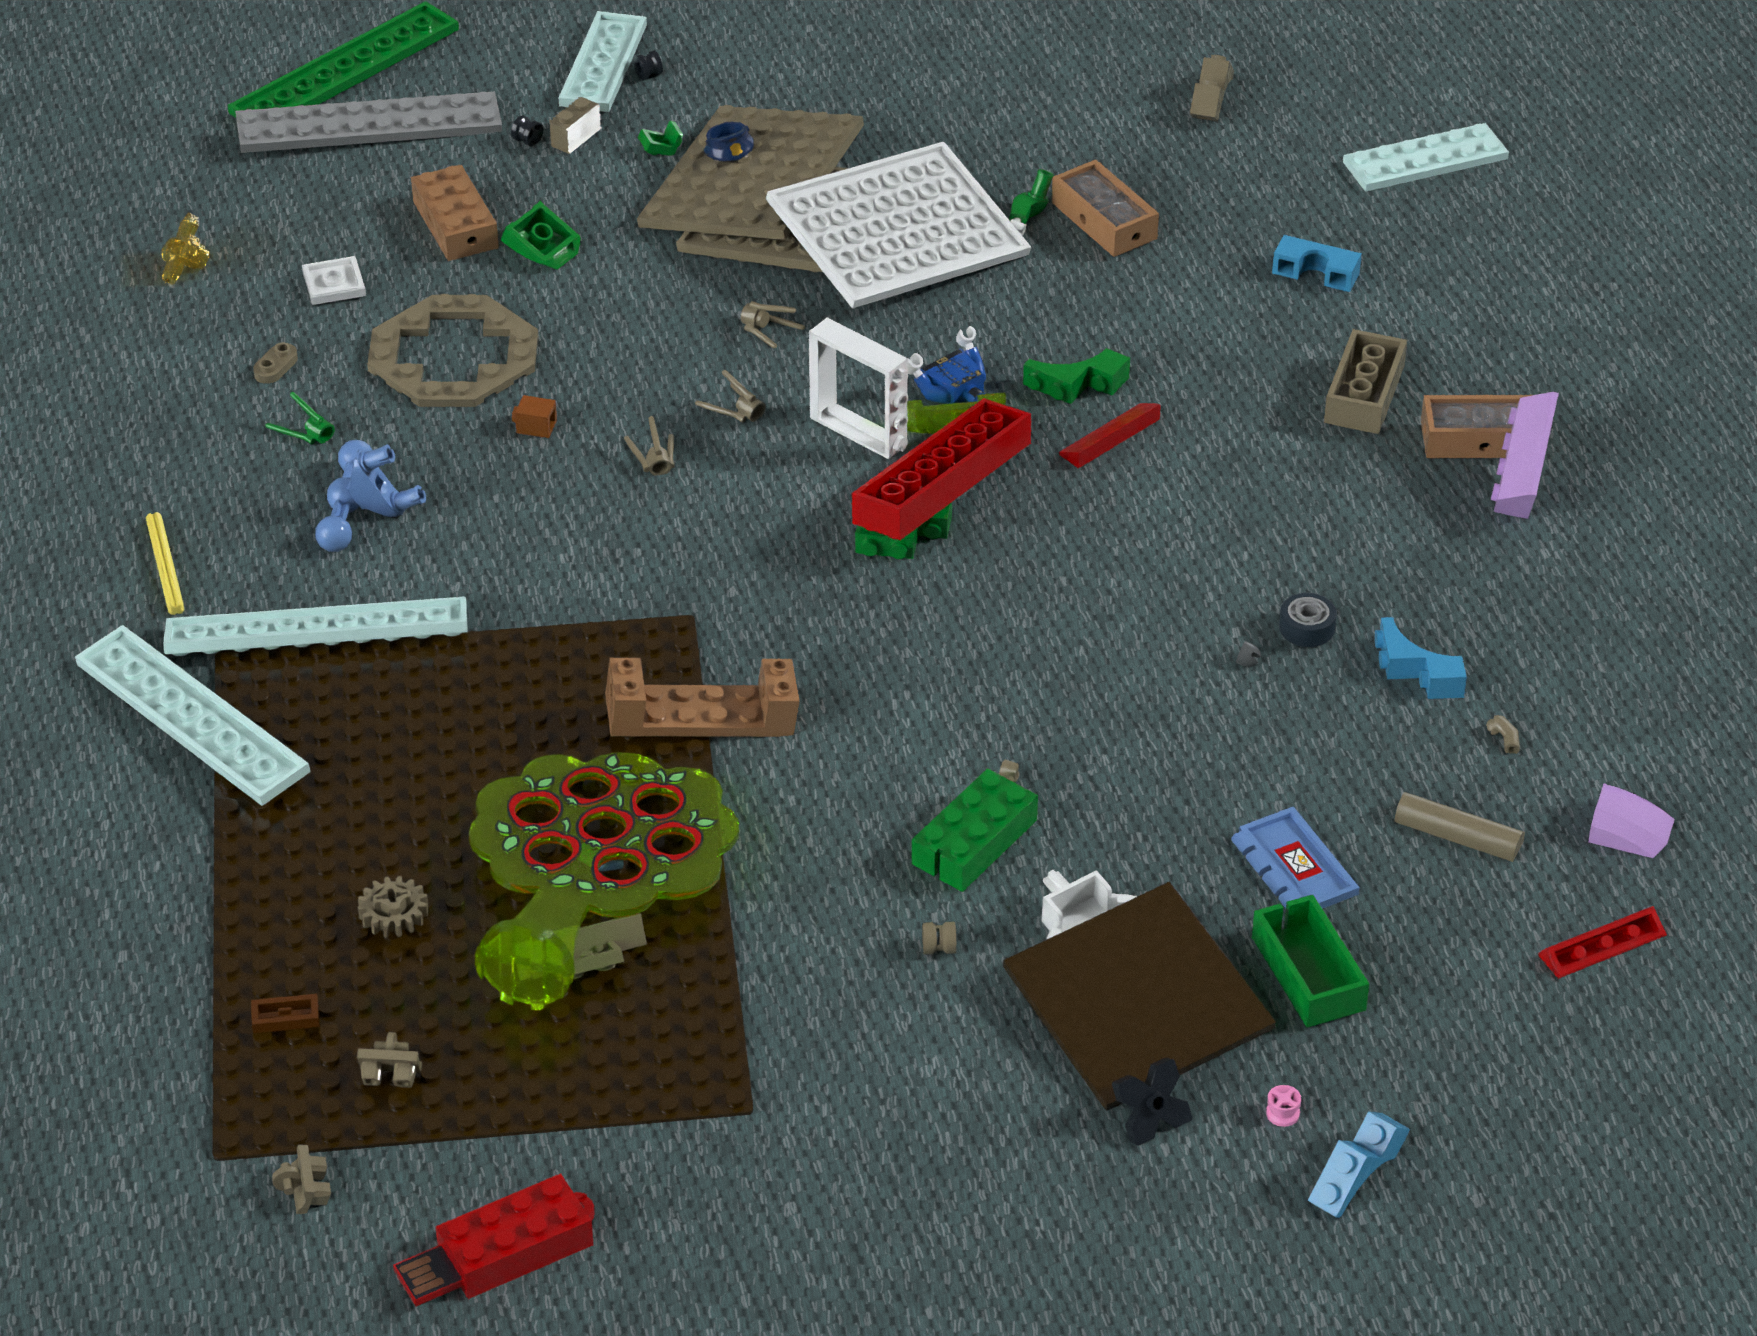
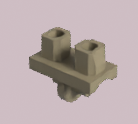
[357,1032,422,1088]
[272,1145,331,1214]

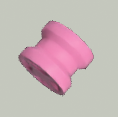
[1266,1085,1301,1127]

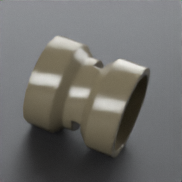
[922,921,956,955]

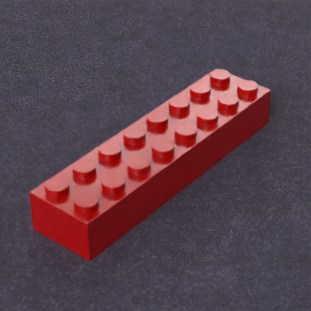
[852,398,1031,540]

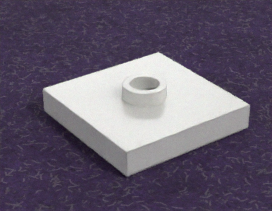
[302,256,366,305]

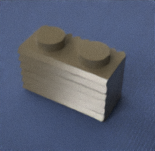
[549,97,601,154]

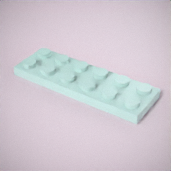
[559,11,647,112]
[1343,123,1509,192]

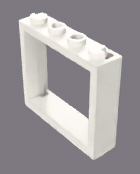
[809,318,908,459]

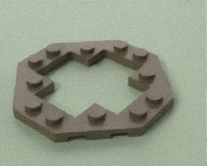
[367,294,539,407]

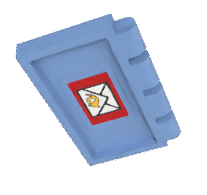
[1231,807,1360,909]

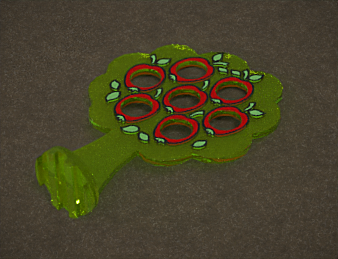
[469,752,739,1010]

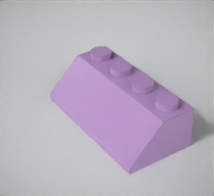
[1491,392,1559,519]

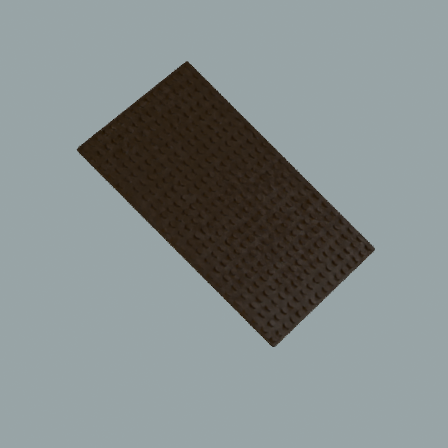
[212,615,754,1161]

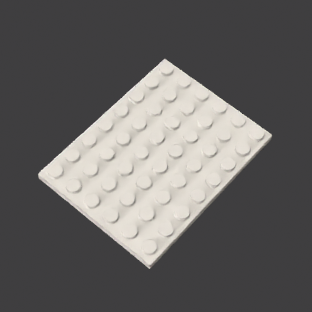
[766,142,1031,308]

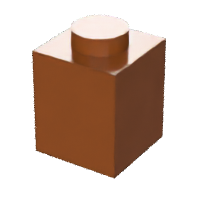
[512,395,557,438]

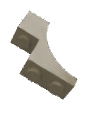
[1190,55,1234,122]

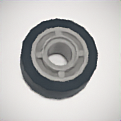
[1279,593,1337,647]

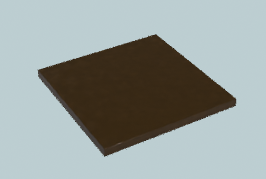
[1003,881,1276,1111]

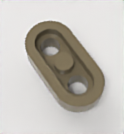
[253,342,298,383]

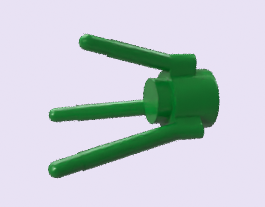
[265,392,335,445]

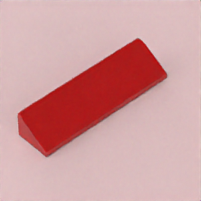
[1059,403,1161,468]
[1538,906,1667,979]

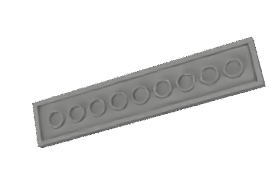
[235,91,502,153]

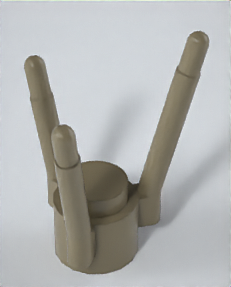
[741,301,805,348]
[695,370,766,423]
[624,416,675,476]

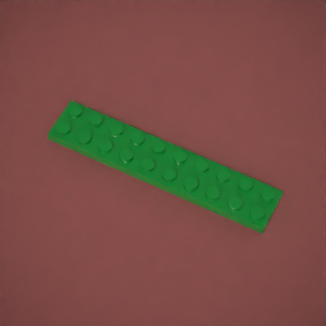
[228,1,459,118]

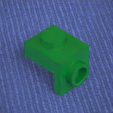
[638,121,683,156]

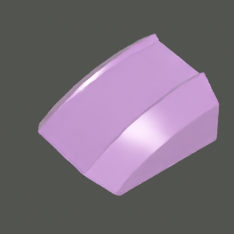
[1588,784,1675,858]

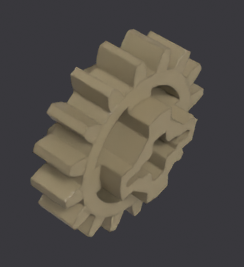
[358,876,428,937]

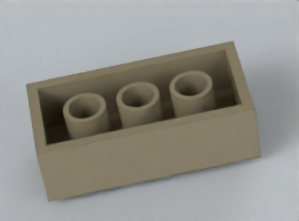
[1324,329,1407,434]

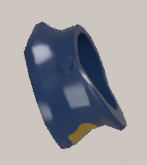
[704,122,754,161]

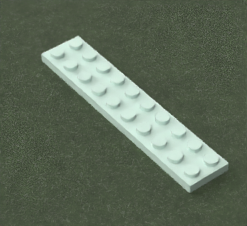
[163,597,468,656]
[75,625,311,806]

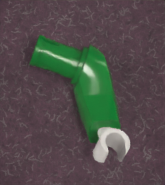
[1009,169,1054,236]

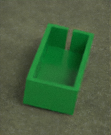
[912,768,1038,892]
[1252,894,1369,1028]

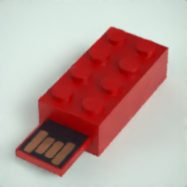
[393,1173,595,1307]

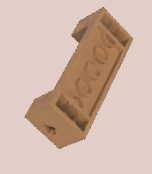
[605,658,800,737]

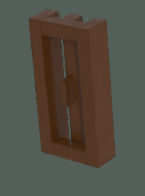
[251,994,320,1033]

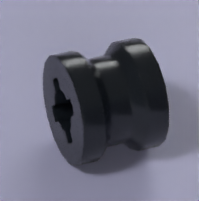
[633,50,663,80]
[511,115,544,147]

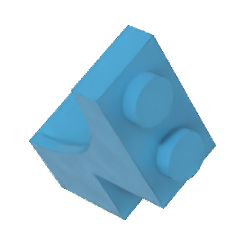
[1375,617,1467,699]
[1308,1111,1410,1218]

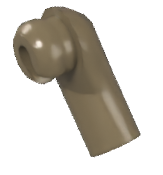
[1486,715,1520,754]

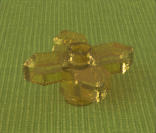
[161,212,210,285]

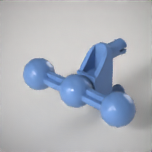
[315,440,426,552]

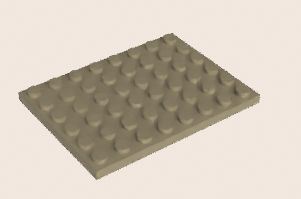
[637,105,864,240]

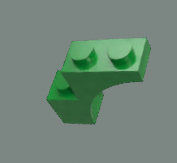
[1023,348,1130,404]
[855,502,952,559]

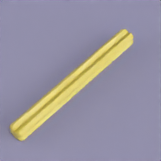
[146,512,184,615]

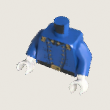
[907,326,986,409]

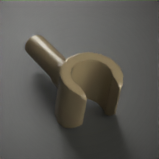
[999,759,1019,782]

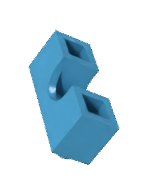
[1272,235,1362,292]

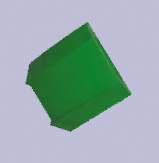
[501,201,581,270]

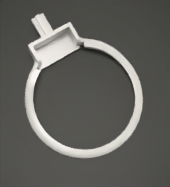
[1042,870,1137,940]

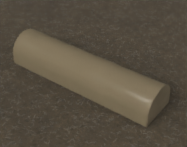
[1394,792,1525,862]

